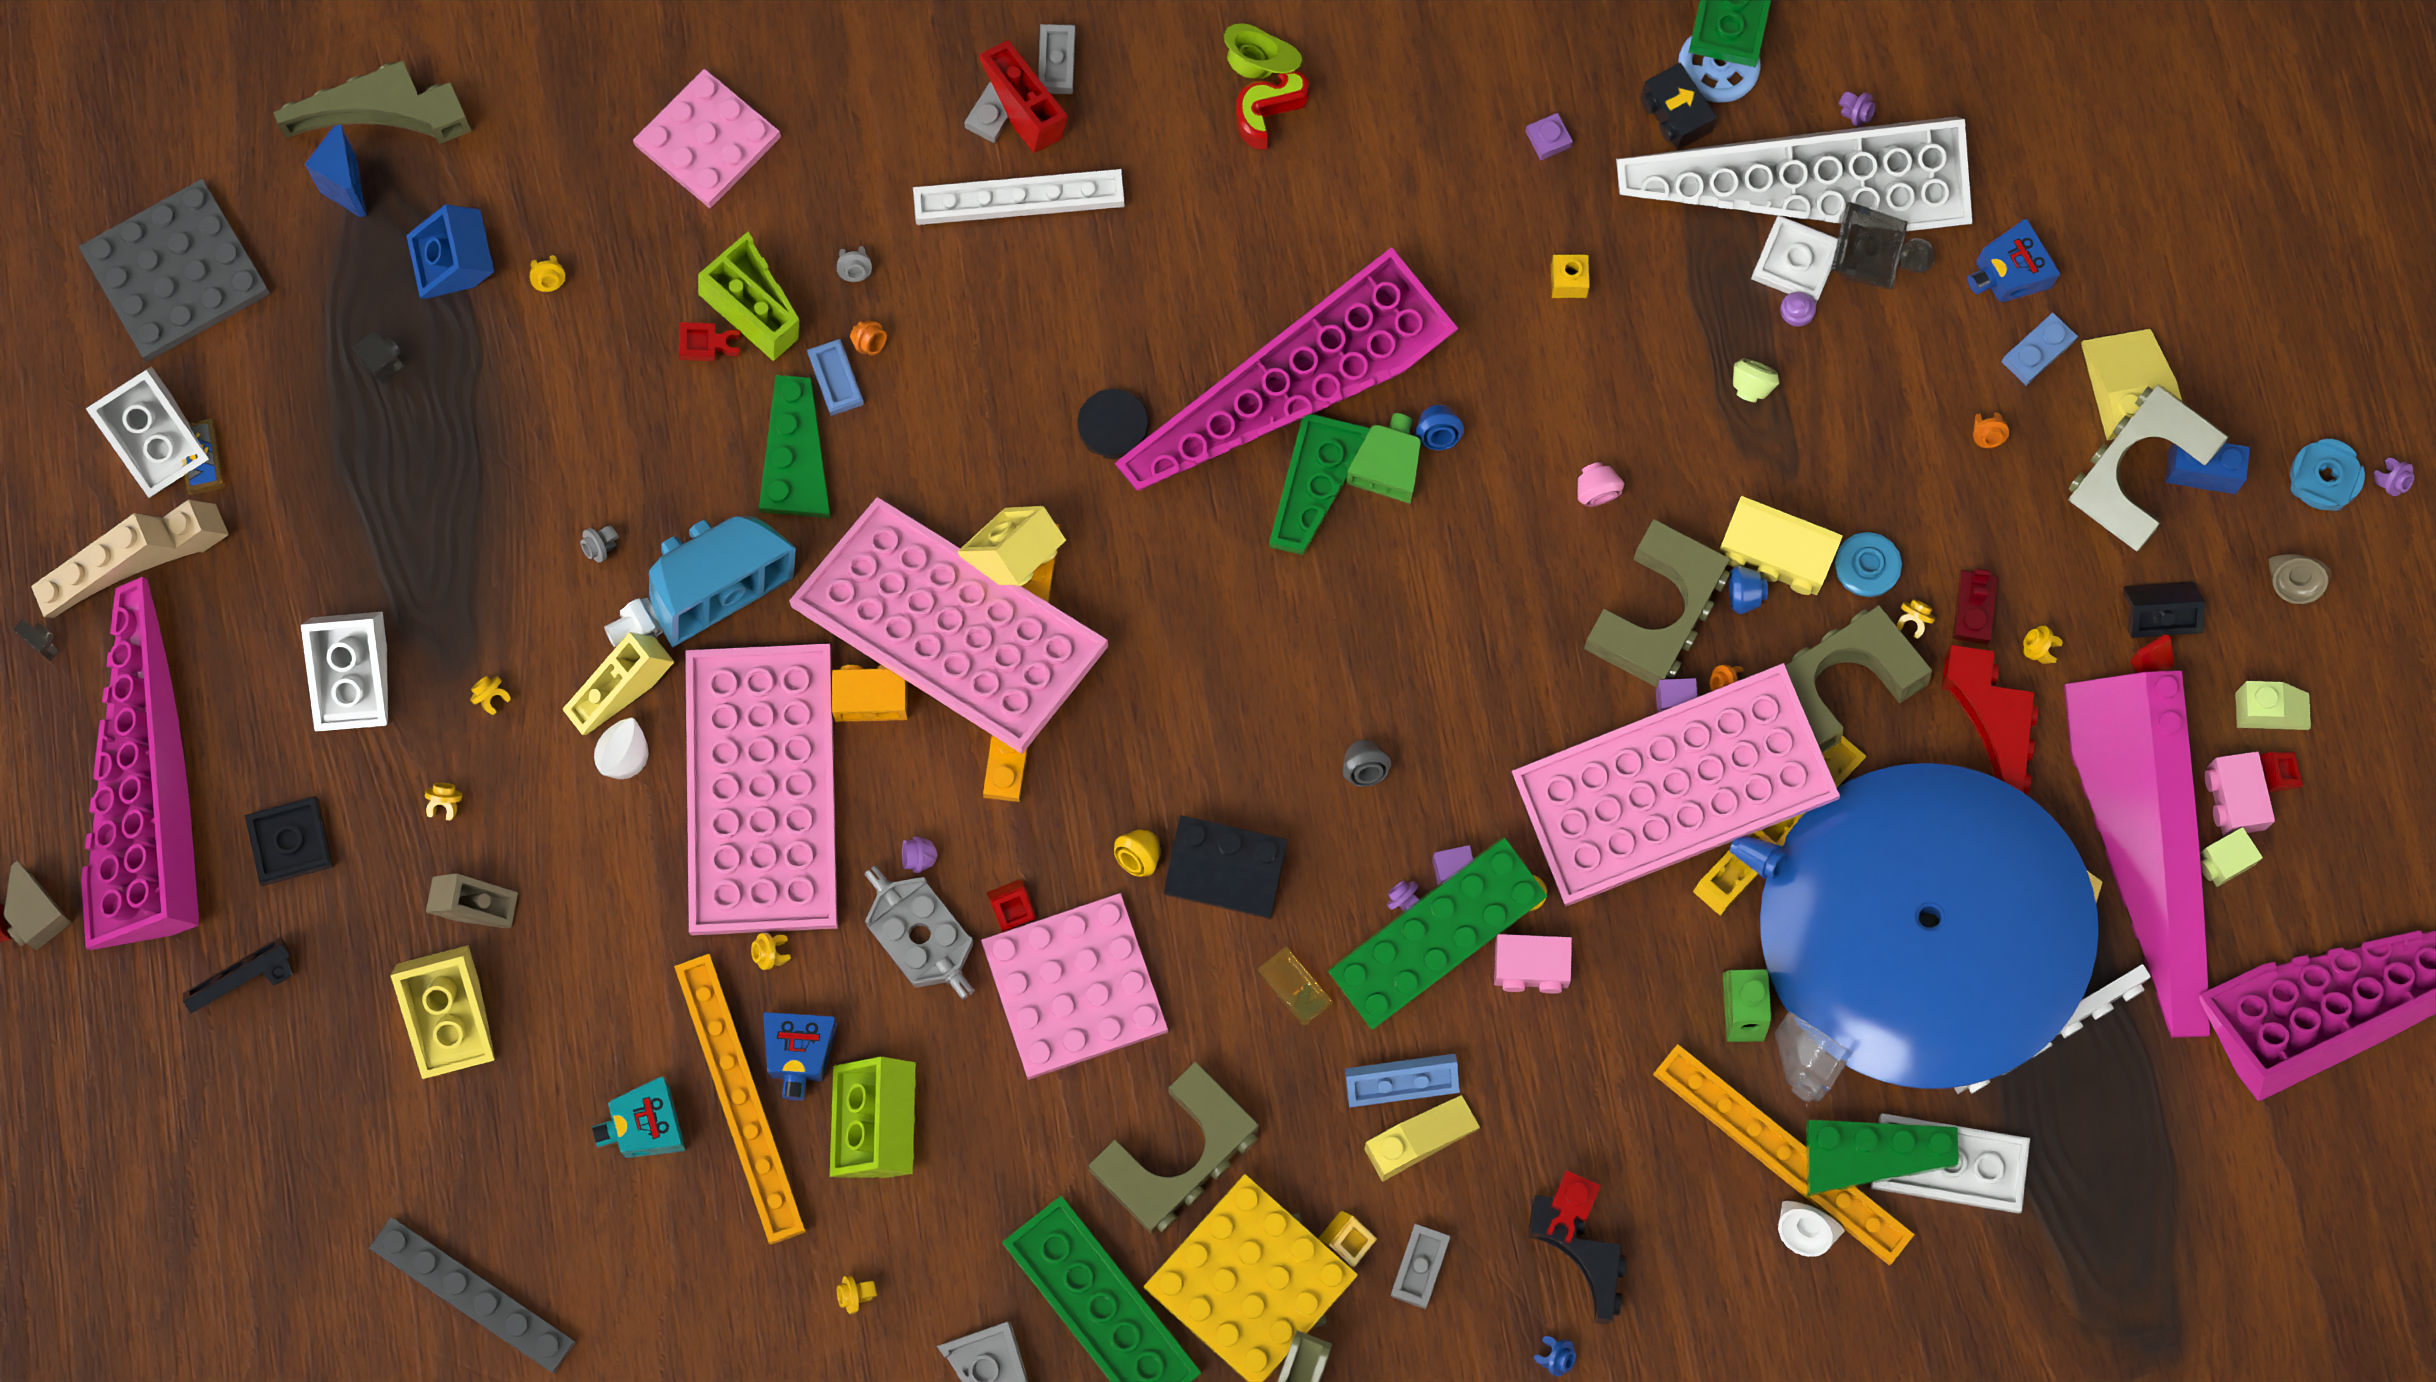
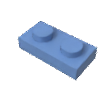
[2001,313,2078,386]

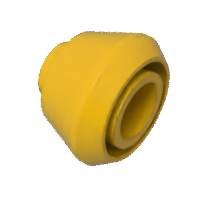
[1114,829,1161,877]

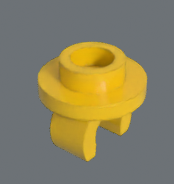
[529,255,565,292]
[1897,599,1936,639]
[2023,626,2063,664]
[470,676,511,715]
[425,782,462,820]
[751,933,791,970]
[837,1275,877,1314]

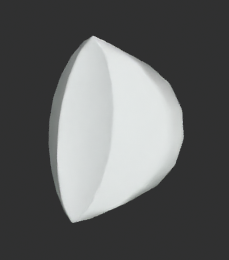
[594,717,649,780]
[1778,1201,1845,1257]

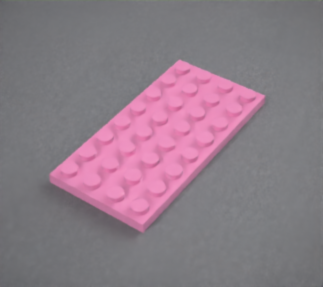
[789,497,1108,754]
[686,644,838,935]
[1512,663,1840,907]

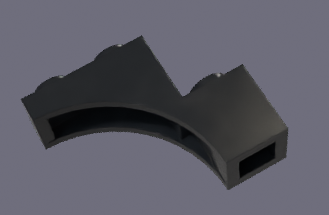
[1528,1195,1626,1325]

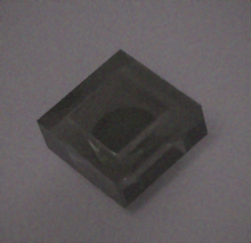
[13,619,59,662]

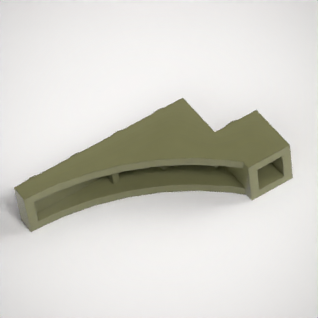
[273,60,471,144]

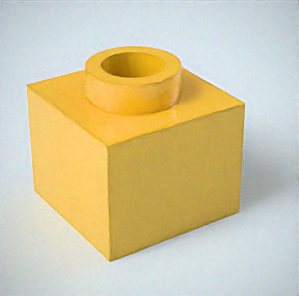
[1551,255,1589,298]

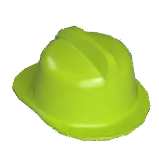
[1224,23,1302,79]

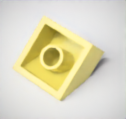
[957,506,1066,586]

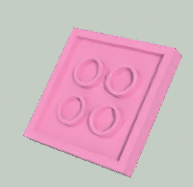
[633,69,781,209]

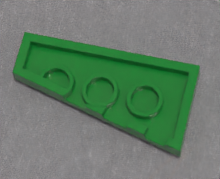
[759,375,831,518]
[1269,414,1371,555]
[1806,1120,1958,1197]

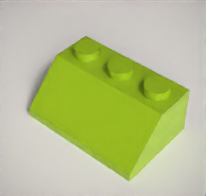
[830,1056,916,1178]

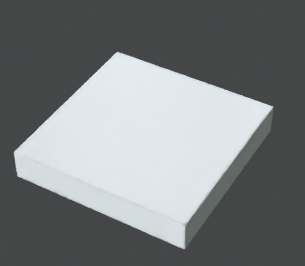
[1751,215,1843,304]

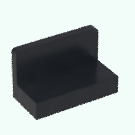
[2123,582,2205,638]

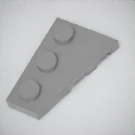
[937,1322,1029,1382]

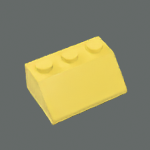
[1718,496,1843,595]

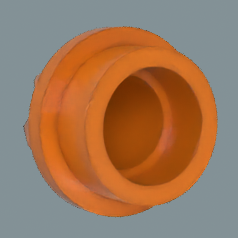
[850,320,887,355]

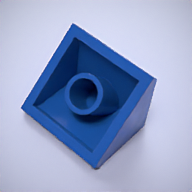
[305,124,367,217]

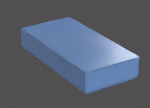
[807,339,864,416]

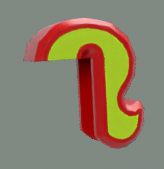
[1236,70,1309,149]

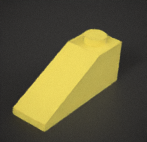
[563,632,674,735]
[1364,1095,1480,1182]

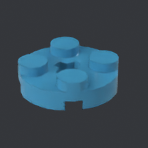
[2290,439,2365,511]

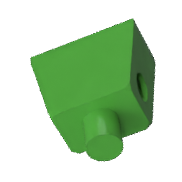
[1346,413,1421,504]
[1723,970,1771,1042]

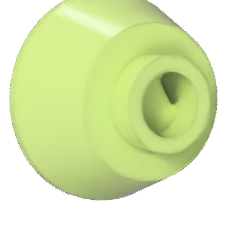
[1733,358,1780,402]

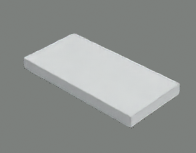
[1871,1114,2030,1213]

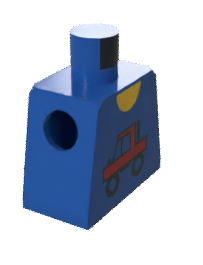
[1967,219,2060,302]
[763,1012,838,1101]

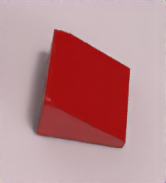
[2130,634,2174,673]
[2260,752,2303,793]
[987,880,1036,932]

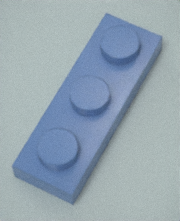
[1345,1054,1460,1108]

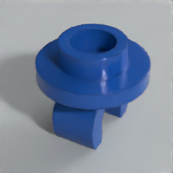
[1534,1336,1576,1377]

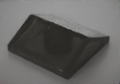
[1831,202,1908,289]

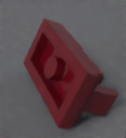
[1952,568,1998,645]

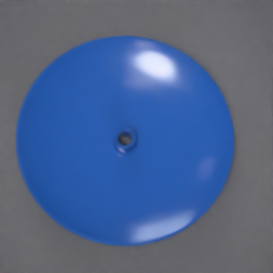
[1760,763,2098,1089]

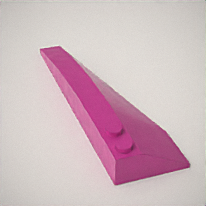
[1115,247,1458,491]
[81,577,199,950]
[2064,671,2210,1038]
[2199,930,2436,1102]

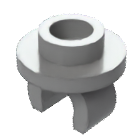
[836,246,872,282]
[580,525,619,563]

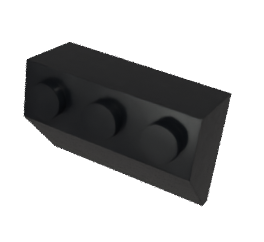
[1164,815,1288,919]

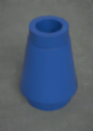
[1730,836,1788,879]

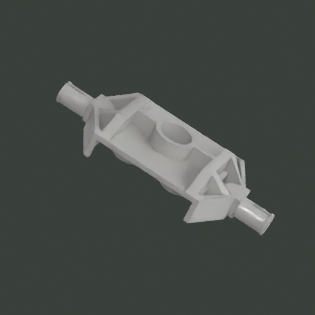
[864,865,975,1000]

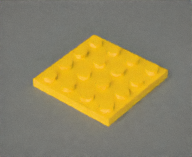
[1144,1174,1358,1382]

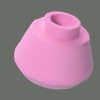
[1578,462,1624,507]

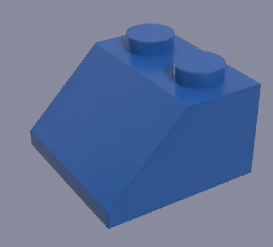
[407,204,494,299]

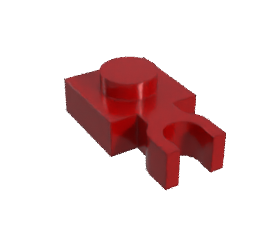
[679,322,740,361]
[1546,1170,1601,1243]

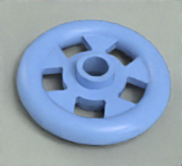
[1679,35,1761,103]

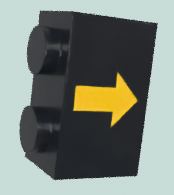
[1641,62,1717,151]

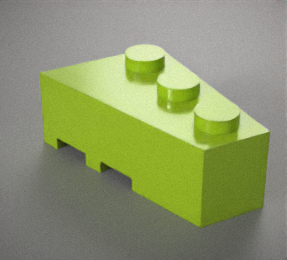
[698,231,799,361]

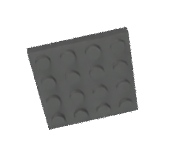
[78,179,270,363]

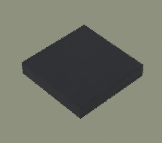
[245,796,334,887]

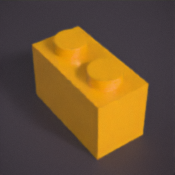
[832,665,908,722]

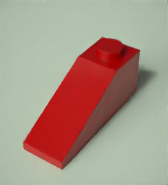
[979,40,1068,153]

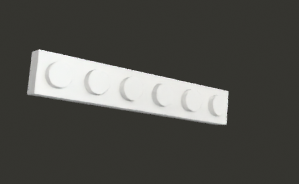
[913,169,1124,225]
[1954,964,2151,1094]

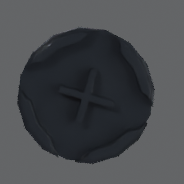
[1077,389,1148,459]

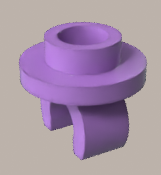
[1838,92,1876,127]
[2374,458,2414,496]
[1387,880,1419,911]

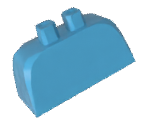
[649,515,796,647]

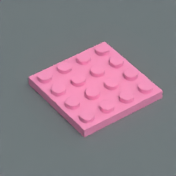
[981,893,1168,1080]

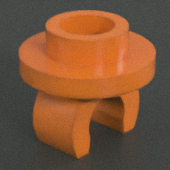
[1973,413,2009,448]
[1710,665,1744,691]

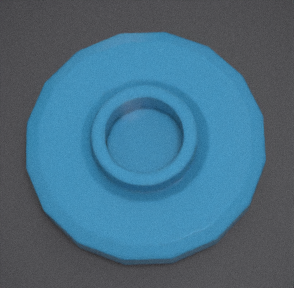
[1834,532,1902,598]

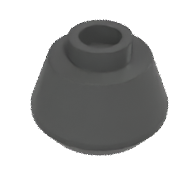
[1342,740,1391,787]

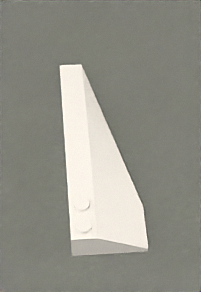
[1616,117,1972,232]

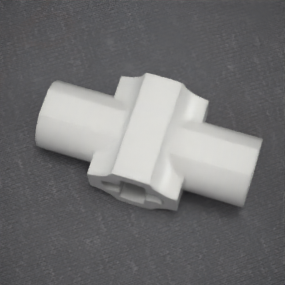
[604,598,663,647]

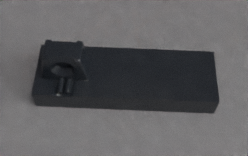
[183,936,293,1014]

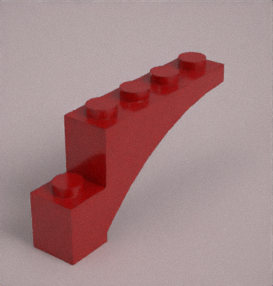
[1941,645,2038,795]

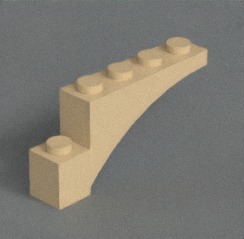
[31,500,229,618]

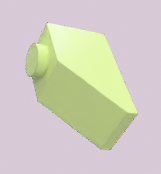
[2235,681,2311,730]

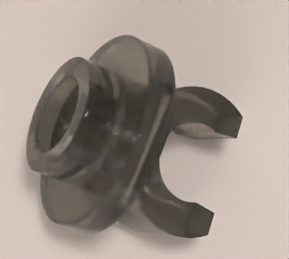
[1900,238,1936,273]

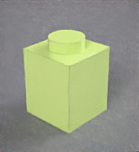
[2200,827,2263,887]

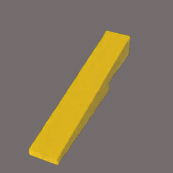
[1693,735,1867,916]

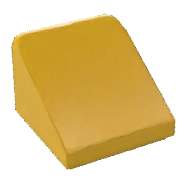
[1319,1211,1377,1268]

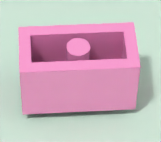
[2205,752,2275,837]
[1494,934,1572,994]

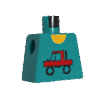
[592,1077,686,1158]

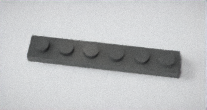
[369,1217,577,1374]

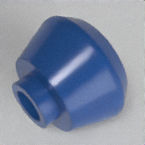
[1416,405,1464,450]
[1729,566,1768,615]

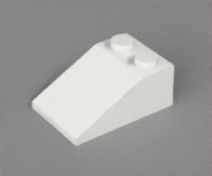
[86,366,209,498]
[301,612,388,731]

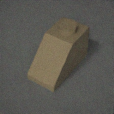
[4,861,72,951]
[426,874,518,928]

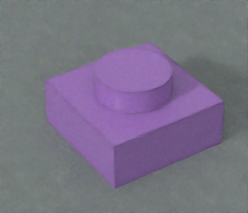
[1525,113,1573,161]

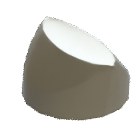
[2268,554,2332,604]

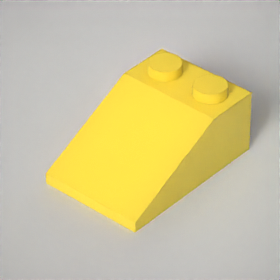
[2081,329,2182,440]
[391,945,495,1079]

